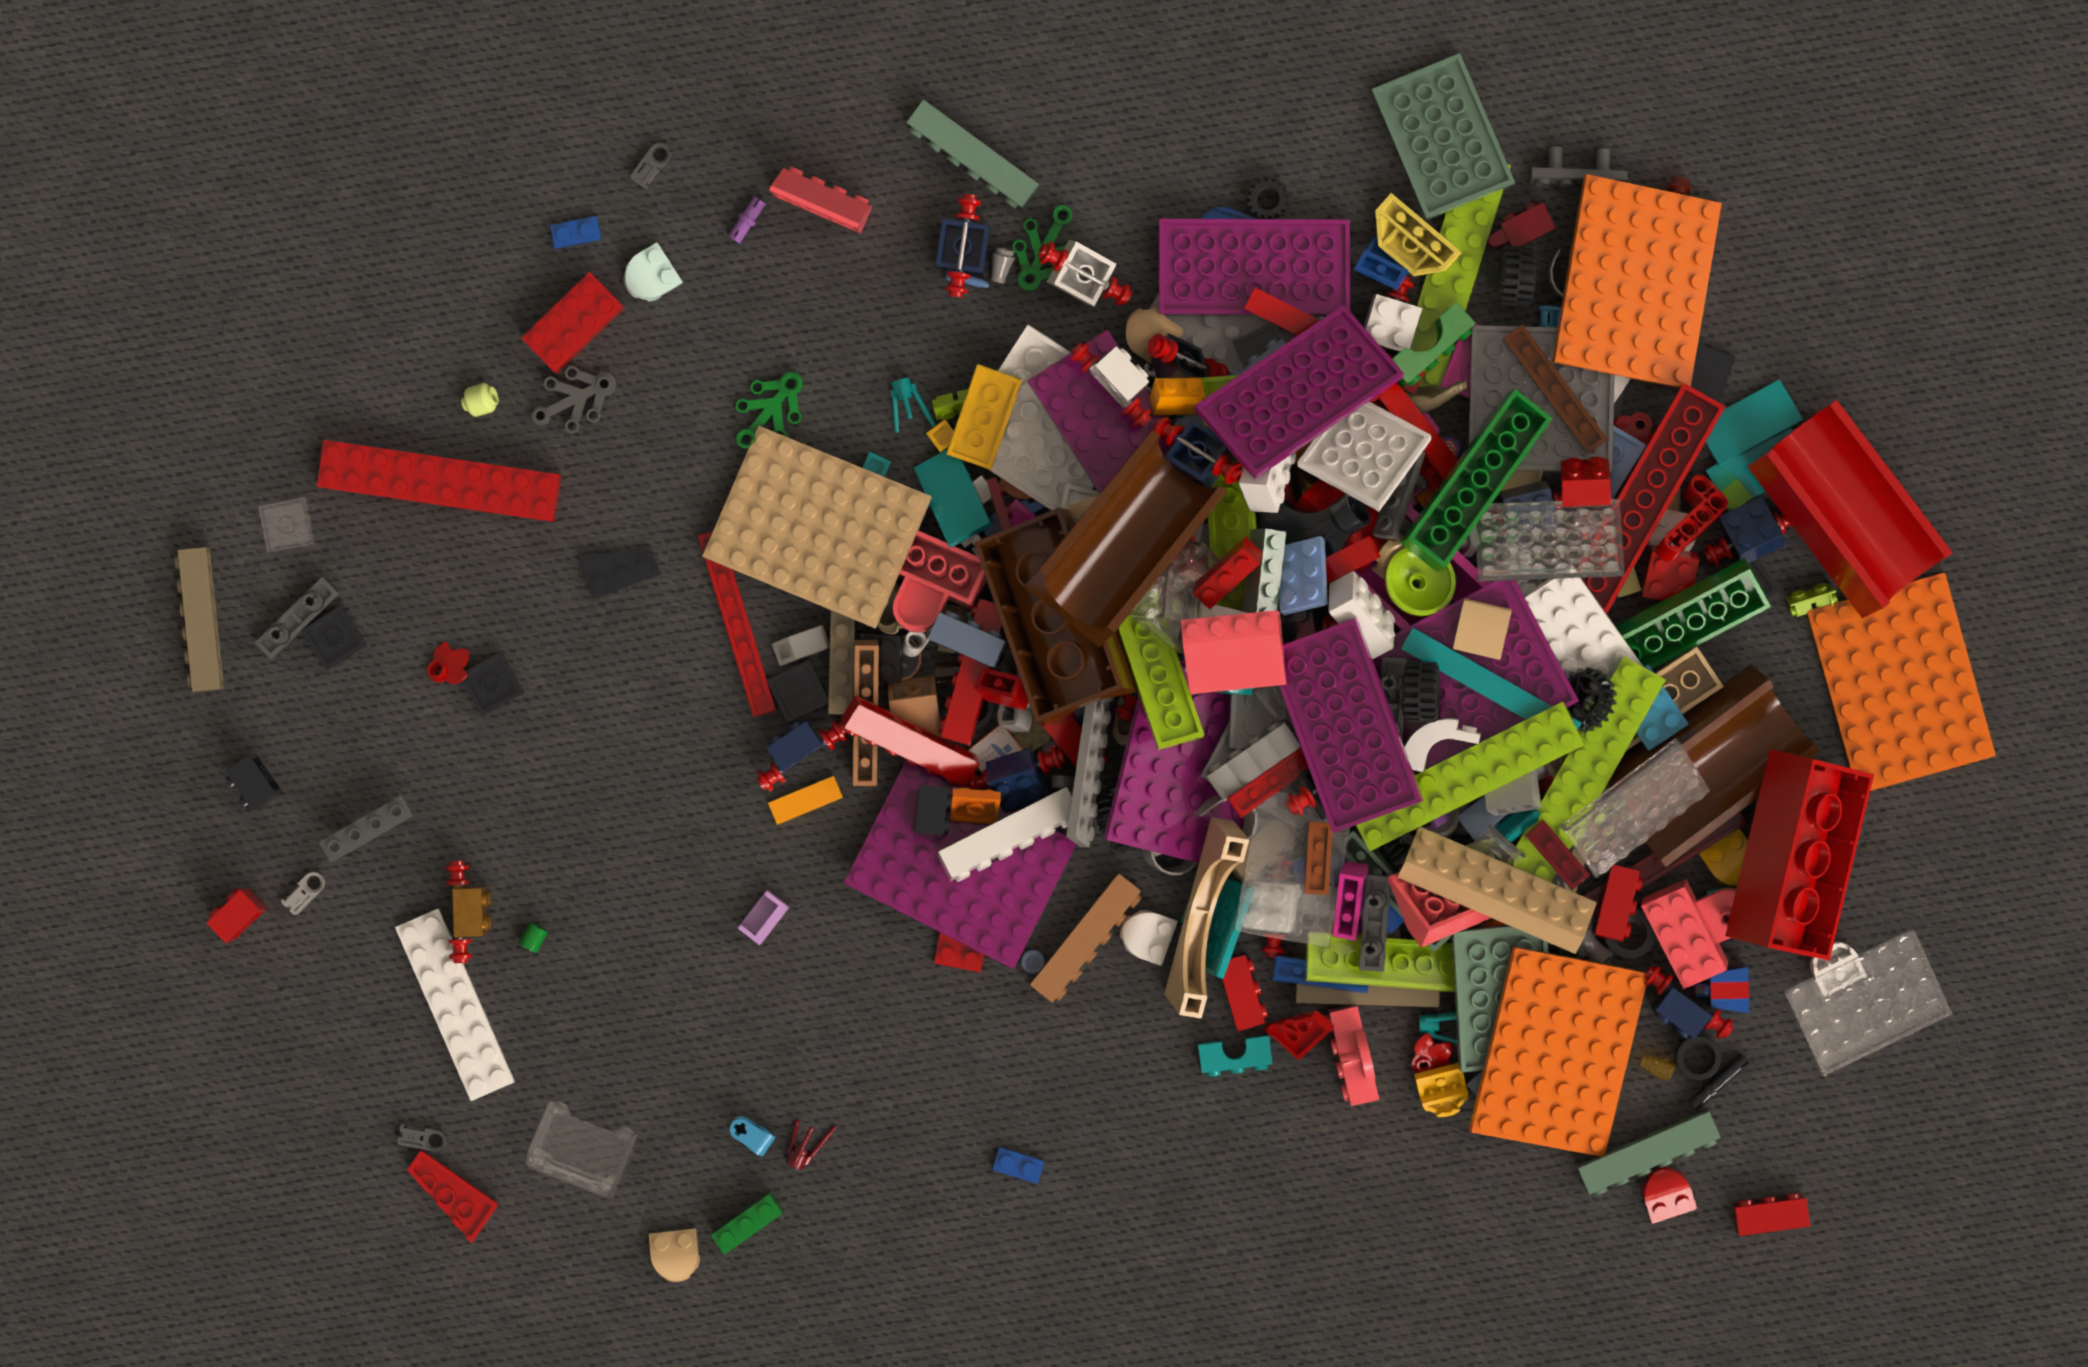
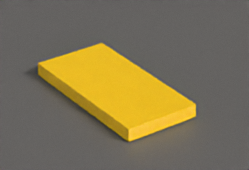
[946,364,1023,470]

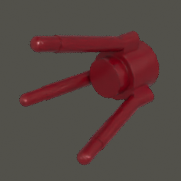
[785,1119,837,1170]

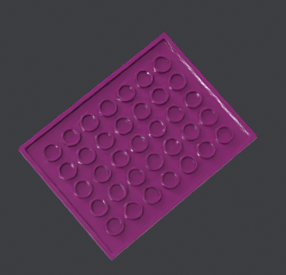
[1372,573,1579,775]
[1103,660,1244,863]
[844,761,1076,970]

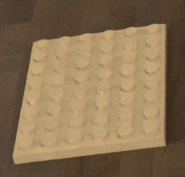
[702,426,932,629]

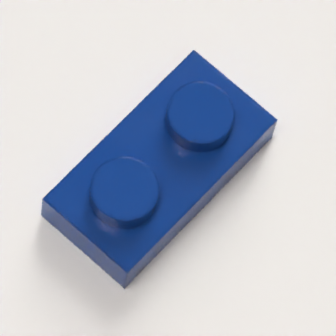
[550,216,602,249]
[992,1146,1045,1184]

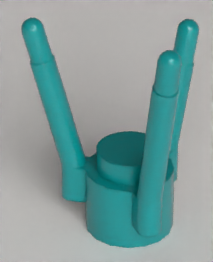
[890,378,936,433]
[1420,1011,1458,1045]

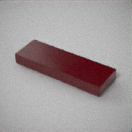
[1525,820,1590,890]

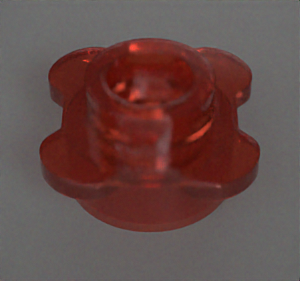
[1667,177,1692,195]

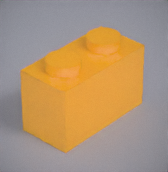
[1149,378,1206,415]

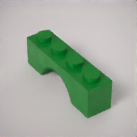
[1392,302,1475,389]

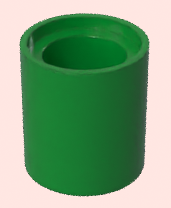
[518,922,548,953]

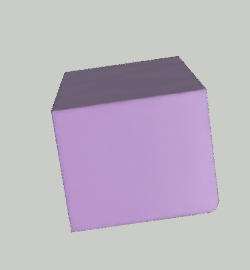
[737,889,790,945]

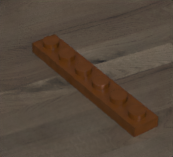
[1503,324,1608,454]

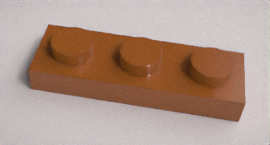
[1303,821,1332,895]

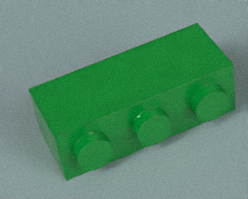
[711,1192,784,1255]

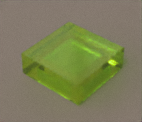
[1721,479,1752,510]

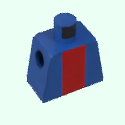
[1694,966,1749,1013]

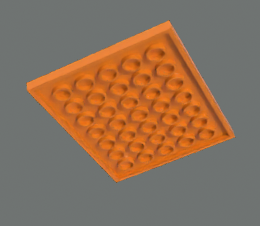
[1552,174,1722,389]
[1807,573,1996,791]
[1469,946,1647,1157]

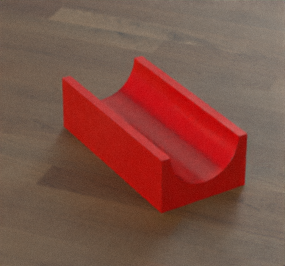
[1747,400,1953,618]
[1725,749,1874,961]

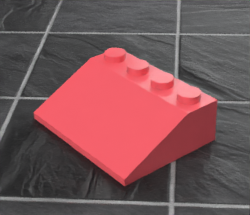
[769,167,872,234]
[1181,610,1287,694]
[1388,872,1491,947]

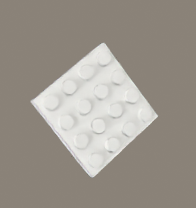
[1298,402,1431,511]

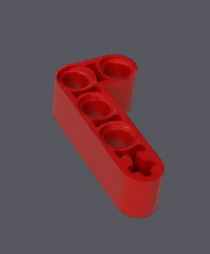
[1656,475,1728,562]

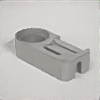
[281,872,325,915]

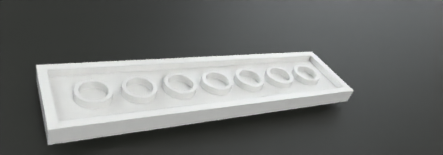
[395,908,515,1101]

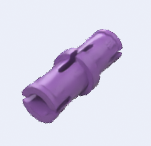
[728,196,766,244]

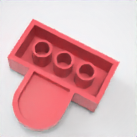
[893,531,987,633]
[1641,879,1736,989]
[1325,1005,1379,1106]

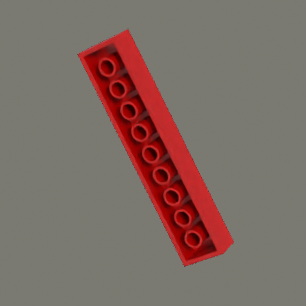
[1576,383,1726,614]
[317,440,562,522]

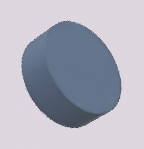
[1021,949,1045,974]

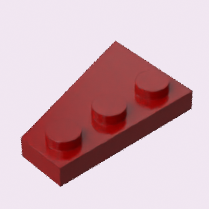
[1263,1010,1334,1061]

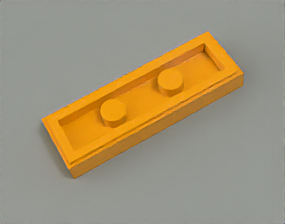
[768,776,843,825]

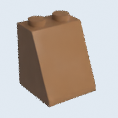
[888,675,942,737]

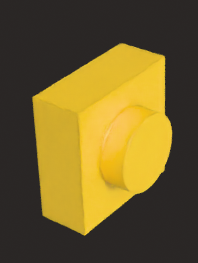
[926,420,954,453]

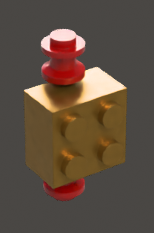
[445,860,492,963]

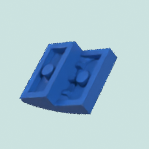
[1354,236,1409,290]

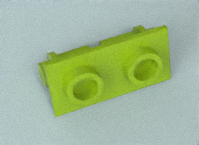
[932,389,968,420]
[1785,583,1838,617]

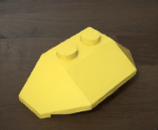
[1375,193,1461,276]

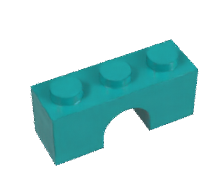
[1198,1034,1273,1077]

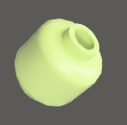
[461,383,499,417]

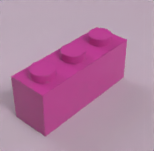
[1333,861,1369,941]

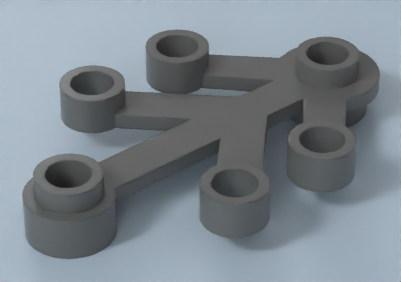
[531,366,617,434]

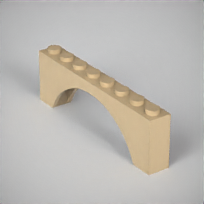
[1164,817,1249,1018]

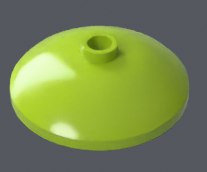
[1385,548,1456,616]

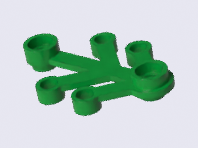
[1012,205,1074,291]
[736,372,803,449]

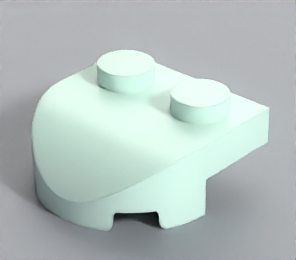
[623,243,683,302]

